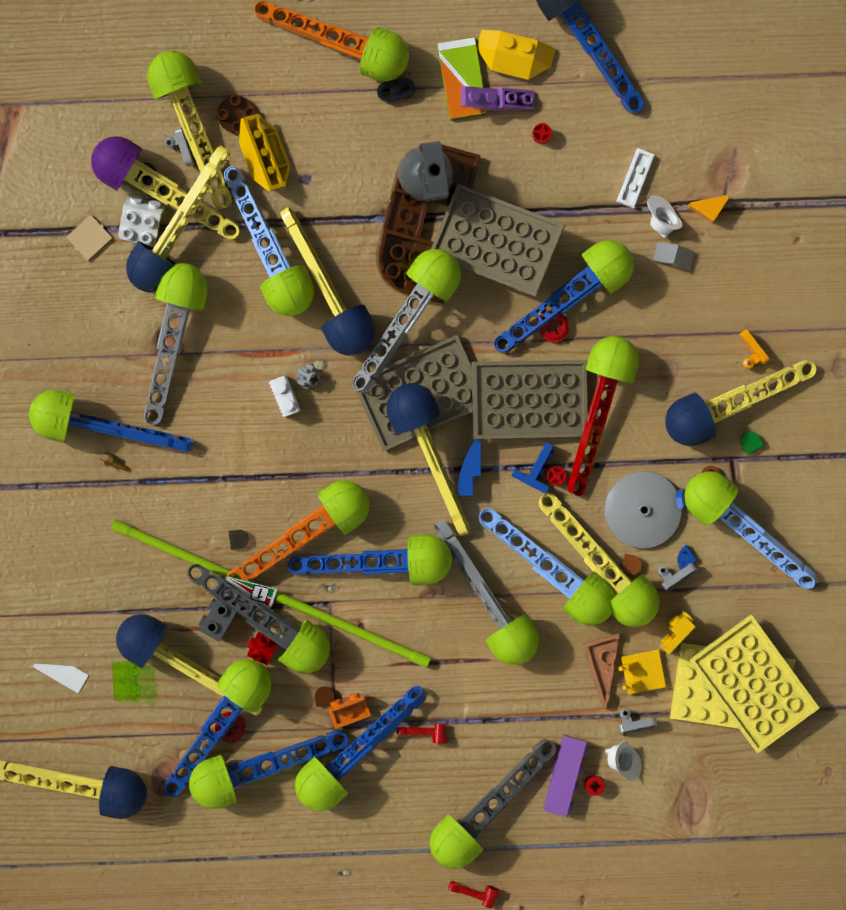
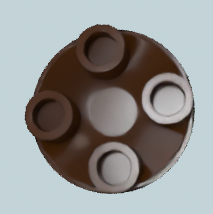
[217,94,255,134]

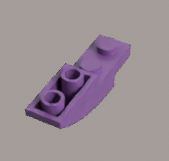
[461,86,535,111]

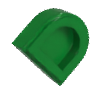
[740,432,764,455]

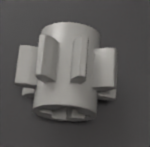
[296,364,320,389]

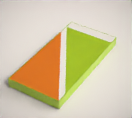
[437,37,487,120]

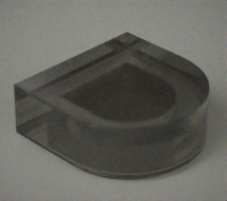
[229,529,249,550]

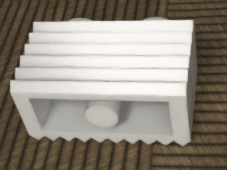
[269,375,301,417]

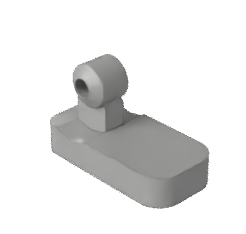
[164,127,197,167]
[658,563,698,593]
[618,708,658,735]

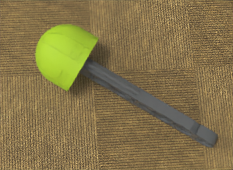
[187,564,330,673]
[430,739,556,869]

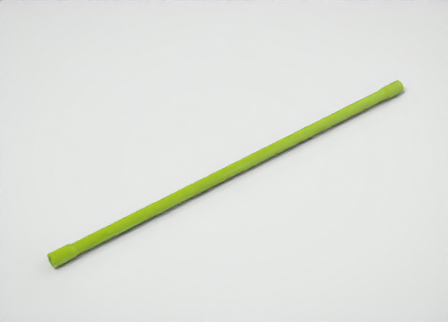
[111,519,431,668]

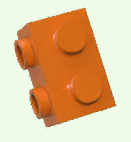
[327,692,371,729]

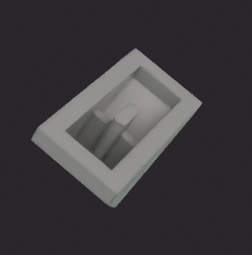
[652,242,694,270]

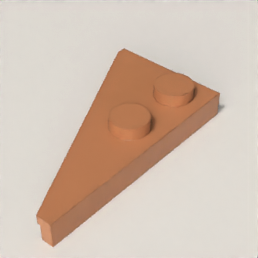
[583,633,619,708]

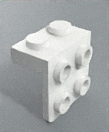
[118,195,166,247]

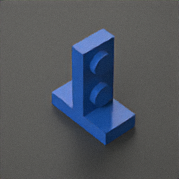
[511,442,554,494]

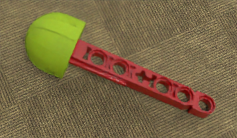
[567,336,639,496]

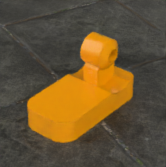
[739,329,770,369]

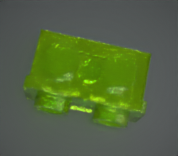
[112,661,141,701]

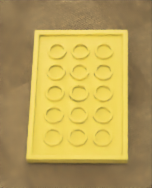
[689,614,819,754]
[670,642,795,729]

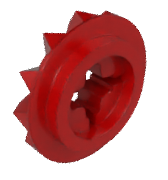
[539,312,570,342]
[215,712,246,743]

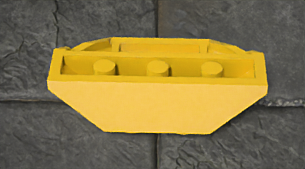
[477,30,555,80]
[239,114,291,191]

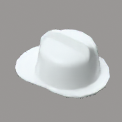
[647,195,682,238]
[605,742,642,781]

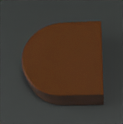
[315,686,335,707]

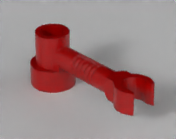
[397,724,448,744]
[448,881,501,909]

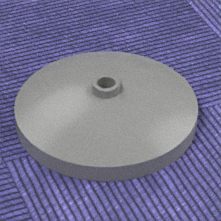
[604,472,682,548]

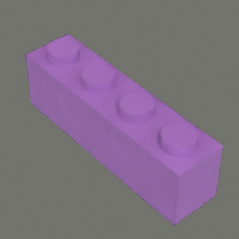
[543,734,589,817]

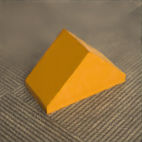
[688,195,729,223]

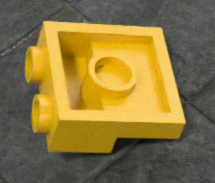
[659,611,695,655]

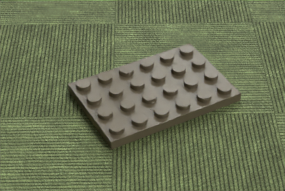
[431,184,565,297]
[352,335,473,451]
[472,360,588,439]

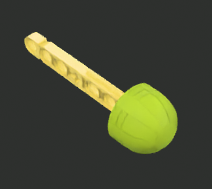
[147,51,232,209]
[538,493,660,627]

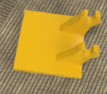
[619,649,666,695]

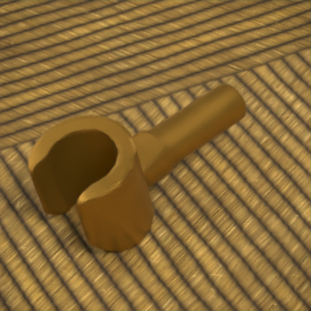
[100,452,127,471]

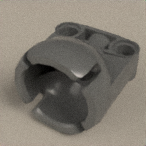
[398,141,454,202]

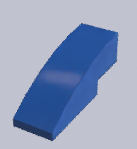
[457,439,481,495]

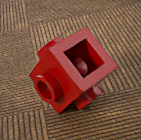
[247,631,278,665]

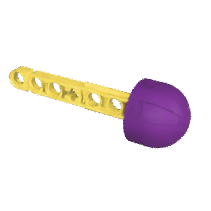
[91,136,240,239]

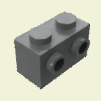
[198,598,237,642]

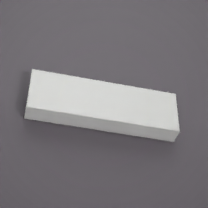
[616,148,655,209]

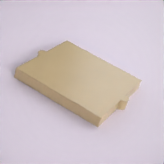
[66,215,112,261]

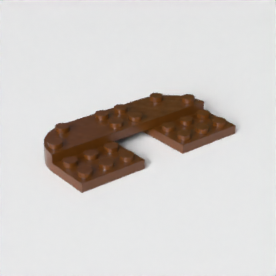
[376,144,481,304]

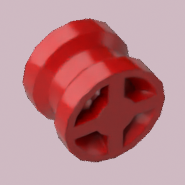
[532,123,552,144]
[546,466,566,485]
[585,775,605,796]

